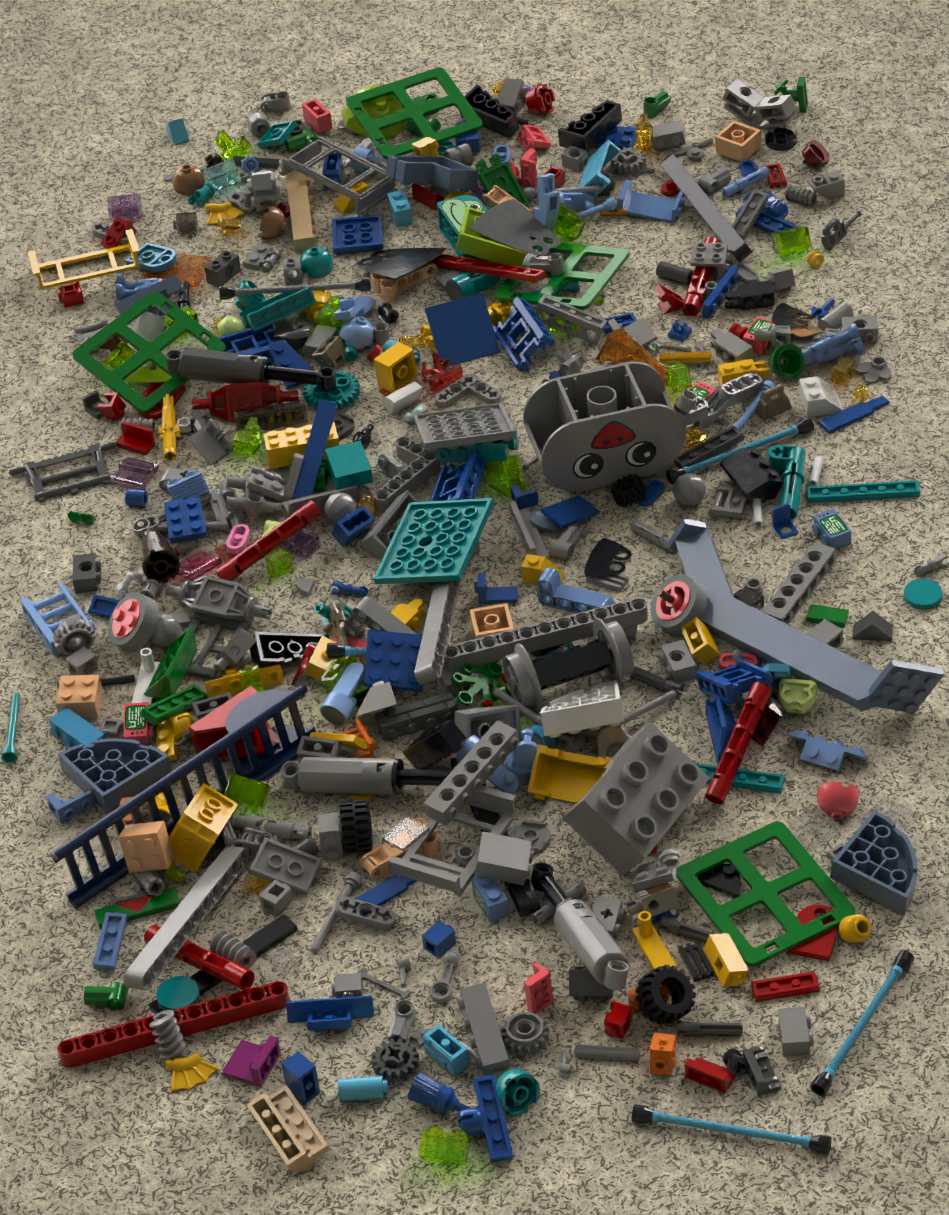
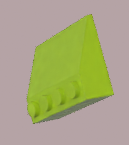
[455,207,526,267]

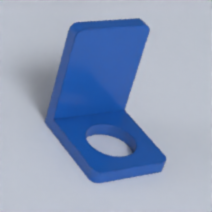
[772,503,798,539]

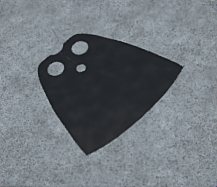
[357,248,447,279]

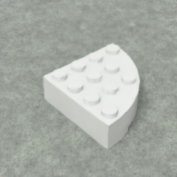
[540,680,625,738]

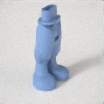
[116,274,163,300]
[801,323,865,365]

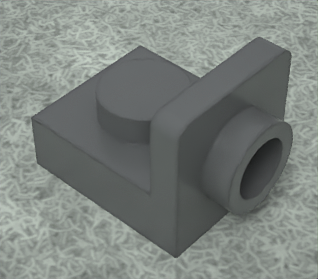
[83,390,106,420]

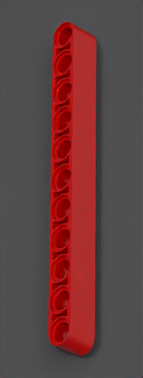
[57,981,290,1068]

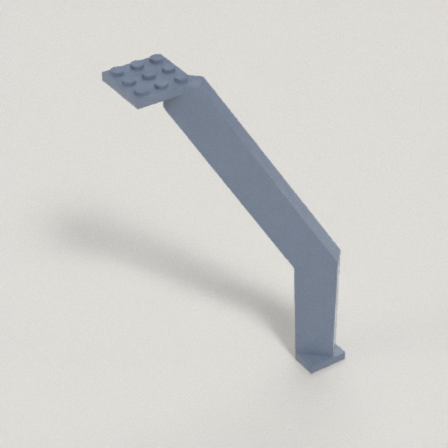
[667,519,944,713]

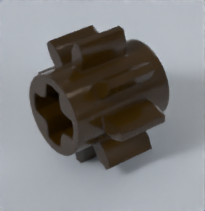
[205,153,225,173]

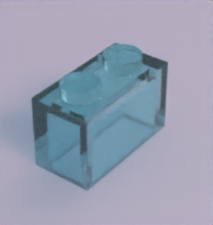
[203,158,242,191]

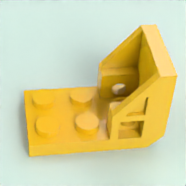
[169,783,238,873]

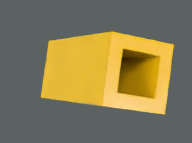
[703,933,749,987]

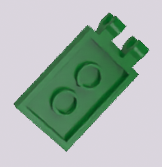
[475,153,530,207]

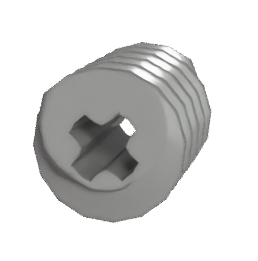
[210,930,256,969]
[149,1010,188,1059]

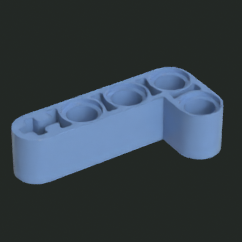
[537,567,614,613]

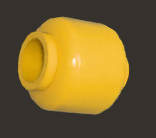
[839,914,871,943]

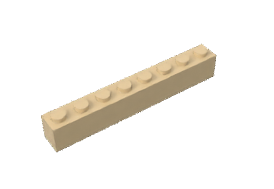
[286,164,318,253]

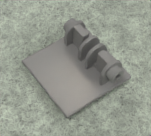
[187,419,237,465]

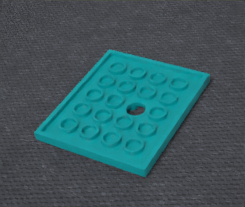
[373,498,495,584]

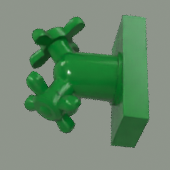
[774,77,808,112]

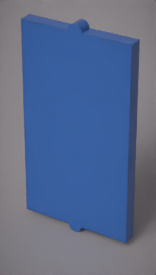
[540,495,600,528]

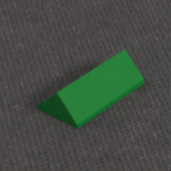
[144,627,197,698]

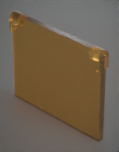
[140,253,213,288]

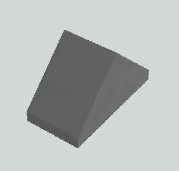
[852,611,893,641]

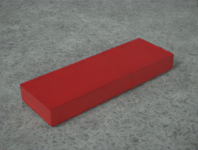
[751,971,820,1002]

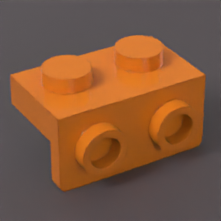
[339,719,376,758]

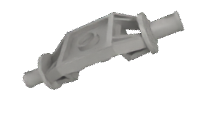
[753,324,861,351]
[165,575,272,623]

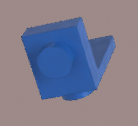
[474,573,518,604]

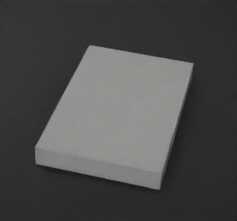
[249,837,322,896]

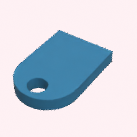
[125,242,177,272]

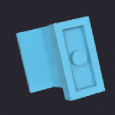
[579,140,621,199]

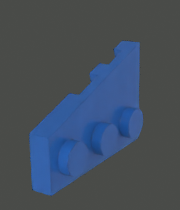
[267,339,315,389]

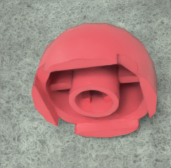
[817,782,859,819]

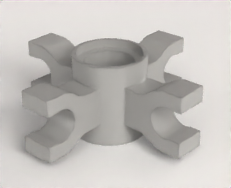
[553,345,588,376]

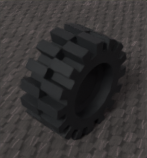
[611,474,647,507]

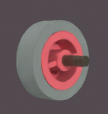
[650,574,707,635]
[108,592,158,652]

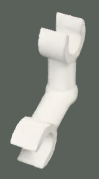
[114,569,146,594]

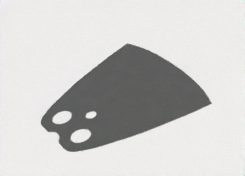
[471,199,560,256]

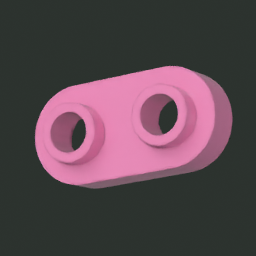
[226,524,250,555]

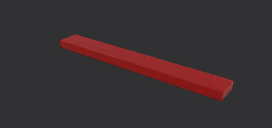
[430,254,546,283]

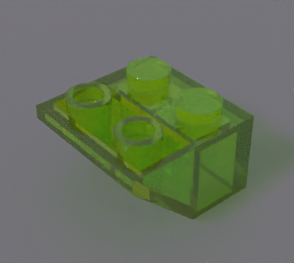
[484,455,526,497]

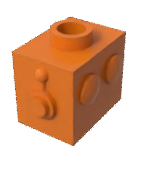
[650,1033,676,1076]

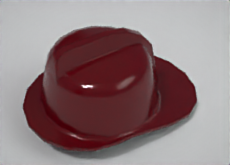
[802,140,829,167]

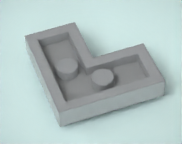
[632,863,677,892]

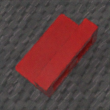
[412,183,445,211]
[116,421,155,456]
[684,1057,736,1093]

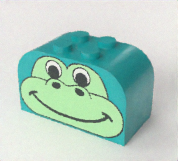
[437,195,488,260]

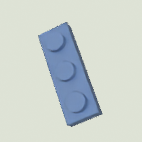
[93,912,127,971]

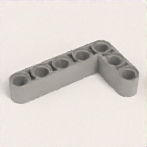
[374,437,440,513]
[345,596,417,638]

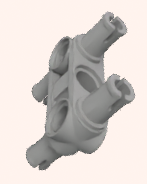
[226,473,282,517]

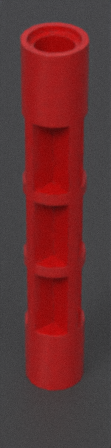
[682,237,720,317]
[215,500,322,581]
[705,682,771,805]
[144,925,255,991]

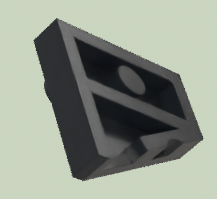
[697,864,740,898]

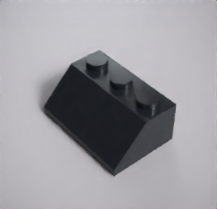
[720,448,784,500]

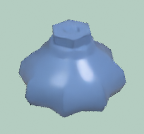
[241,156,259,173]

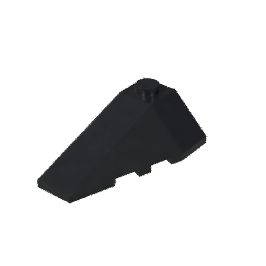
[250,631,329,664]

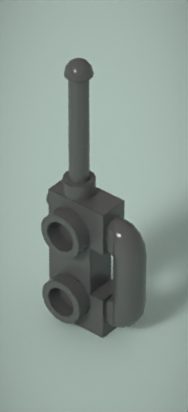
[821,211,862,249]

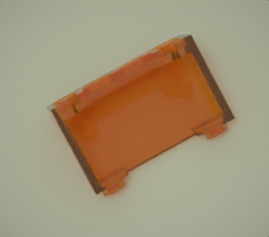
[596,329,668,390]

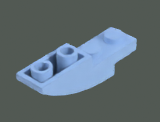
[534,173,560,240]
[334,295,377,321]

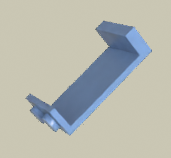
[616,179,686,223]

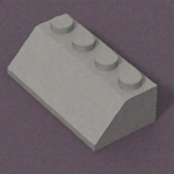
[360,490,419,559]

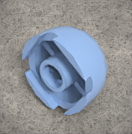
[339,317,375,349]

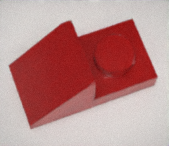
[654,284,684,314]

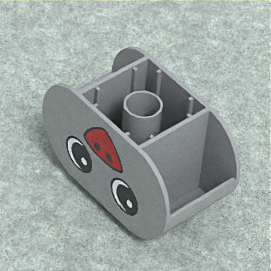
[523,361,685,492]

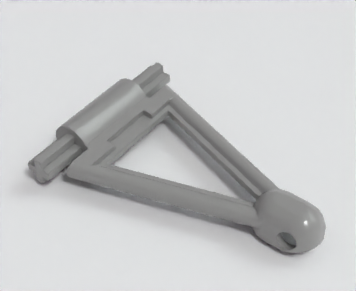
[132,480,243,537]

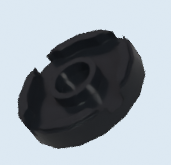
[765,128,797,151]

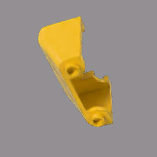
[527,744,613,803]

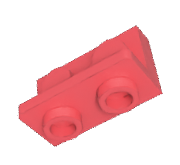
[517,124,551,151]
[520,148,538,189]
[524,962,553,1014]

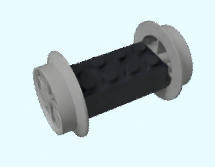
[502,618,634,712]

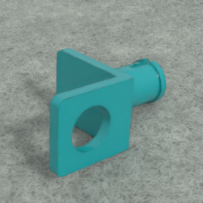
[314,600,352,627]

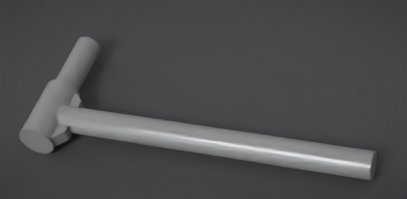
[493,688,586,754]

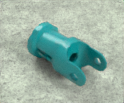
[188,182,216,206]

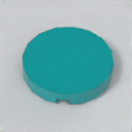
[904,579,943,610]
[156,976,200,1011]

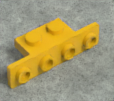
[205,663,284,698]

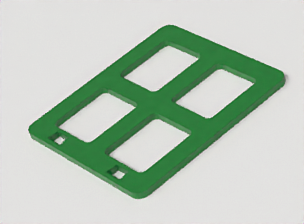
[346,67,482,159]
[494,241,630,310]
[73,291,226,413]
[676,821,855,967]

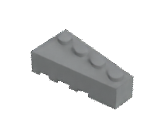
[457,983,509,1075]

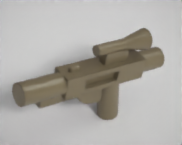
[323,602,349,646]

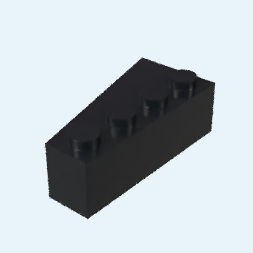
[460,84,519,138]
[558,100,622,153]
[402,720,467,769]

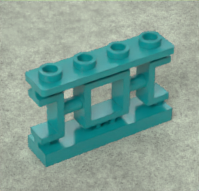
[239,285,317,331]
[436,430,519,462]

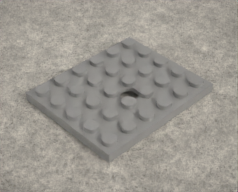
[413,403,516,452]

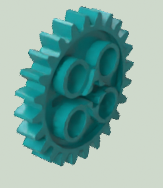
[303,369,360,410]

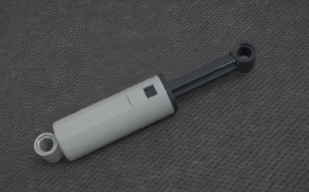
[281,757,452,795]
[530,862,629,990]

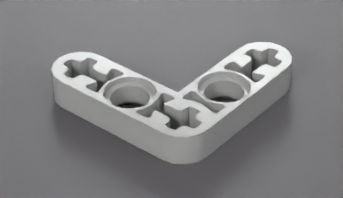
[435,375,502,408]

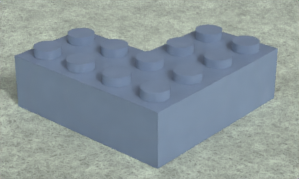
[386,156,478,192]

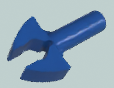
[812,298,835,321]

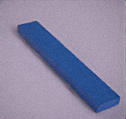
[292,399,337,500]

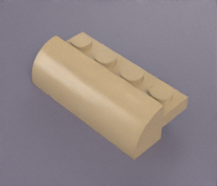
[247,1085,331,1172]

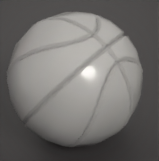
[673,474,706,506]
[324,492,357,524]
[150,614,181,648]

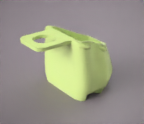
[778,676,818,715]

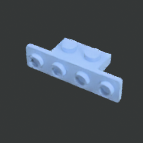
[788,730,868,772]

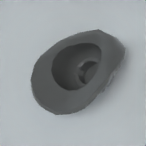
[272,324,313,349]

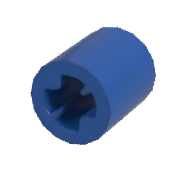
[125,489,148,507]

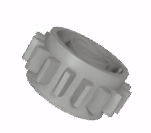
[53,618,96,656]
[501,1012,549,1056]

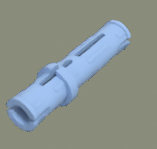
[722,166,770,198]

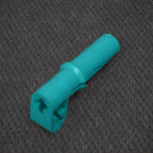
[768,445,806,519]

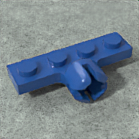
[735,200,799,241]
[458,1075,513,1163]

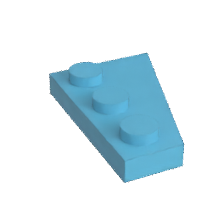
[762,663,791,685]

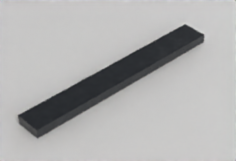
[148,914,298,1015]

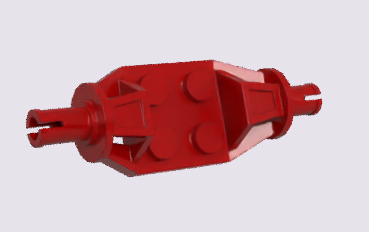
[192,382,299,421]

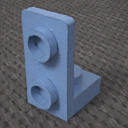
[46,790,96,823]

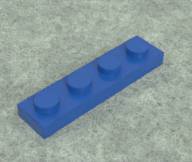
[702,265,739,319]

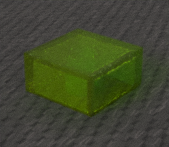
[265,547,293,580]

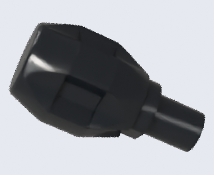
[352,424,374,449]

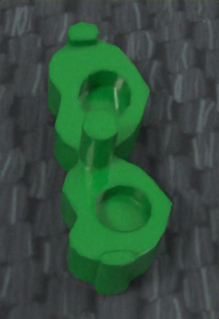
[67,511,96,524]

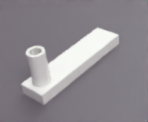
[132,648,160,705]

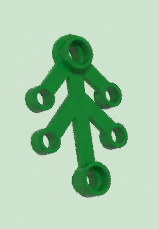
[450,662,503,708]

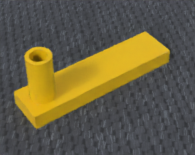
[632,911,679,993]

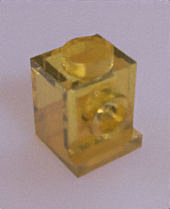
[831,356,855,386]

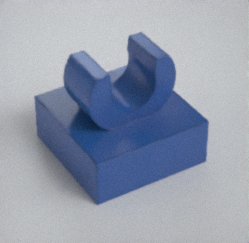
[668,320,692,342]

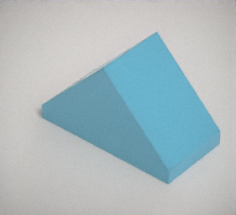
[166,118,189,145]

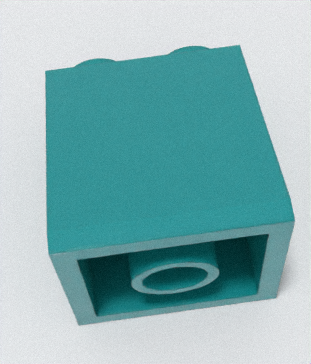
[325,441,373,490]

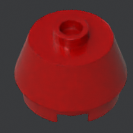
[526,83,555,115]

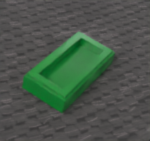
[806,604,849,628]

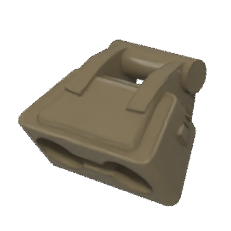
[312,336,345,370]
[755,384,792,421]

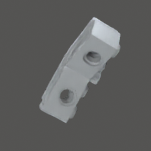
[722,79,796,128]
[251,171,281,212]

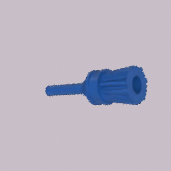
[407,1072,471,1115]

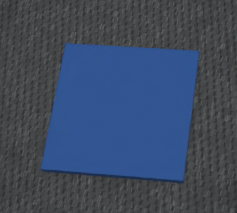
[424,293,500,367]

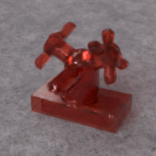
[421,352,463,394]

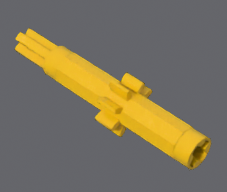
[158,394,180,461]

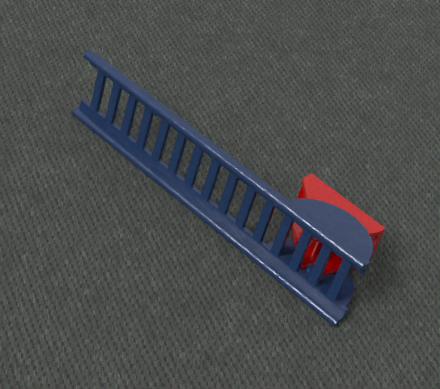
[51,685,316,909]

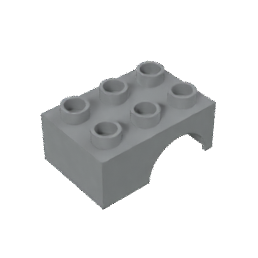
[562,721,710,875]

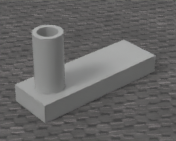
[732,189,770,238]

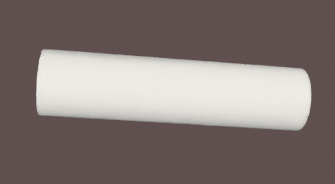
[808,456,824,486]
[752,498,763,527]

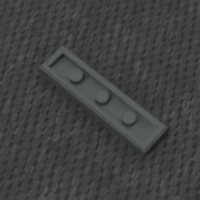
[673,426,744,468]

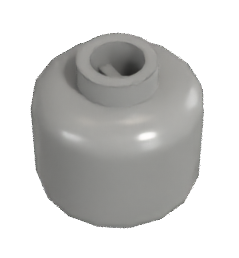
[247,113,270,137]

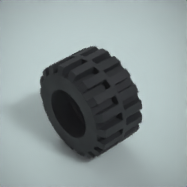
[340,800,373,854]
[635,965,696,1025]

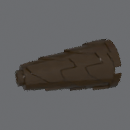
[142,528,180,583]

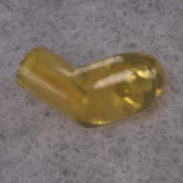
[399,333,426,346]

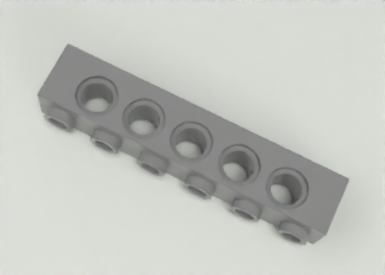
[761,542,835,625]
[424,720,519,826]

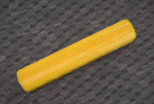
[659,352,712,364]

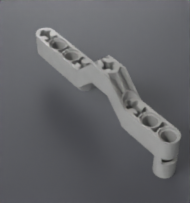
[673,372,763,431]

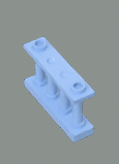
[20,582,96,656]

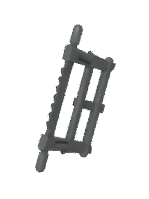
[9,442,117,502]
[185,611,251,680]

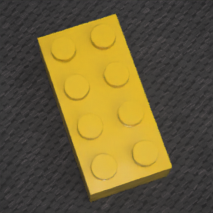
[263,422,339,469]

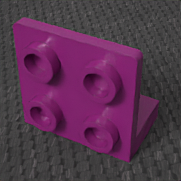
[222,1035,281,1087]

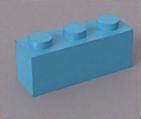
[48,707,105,747]

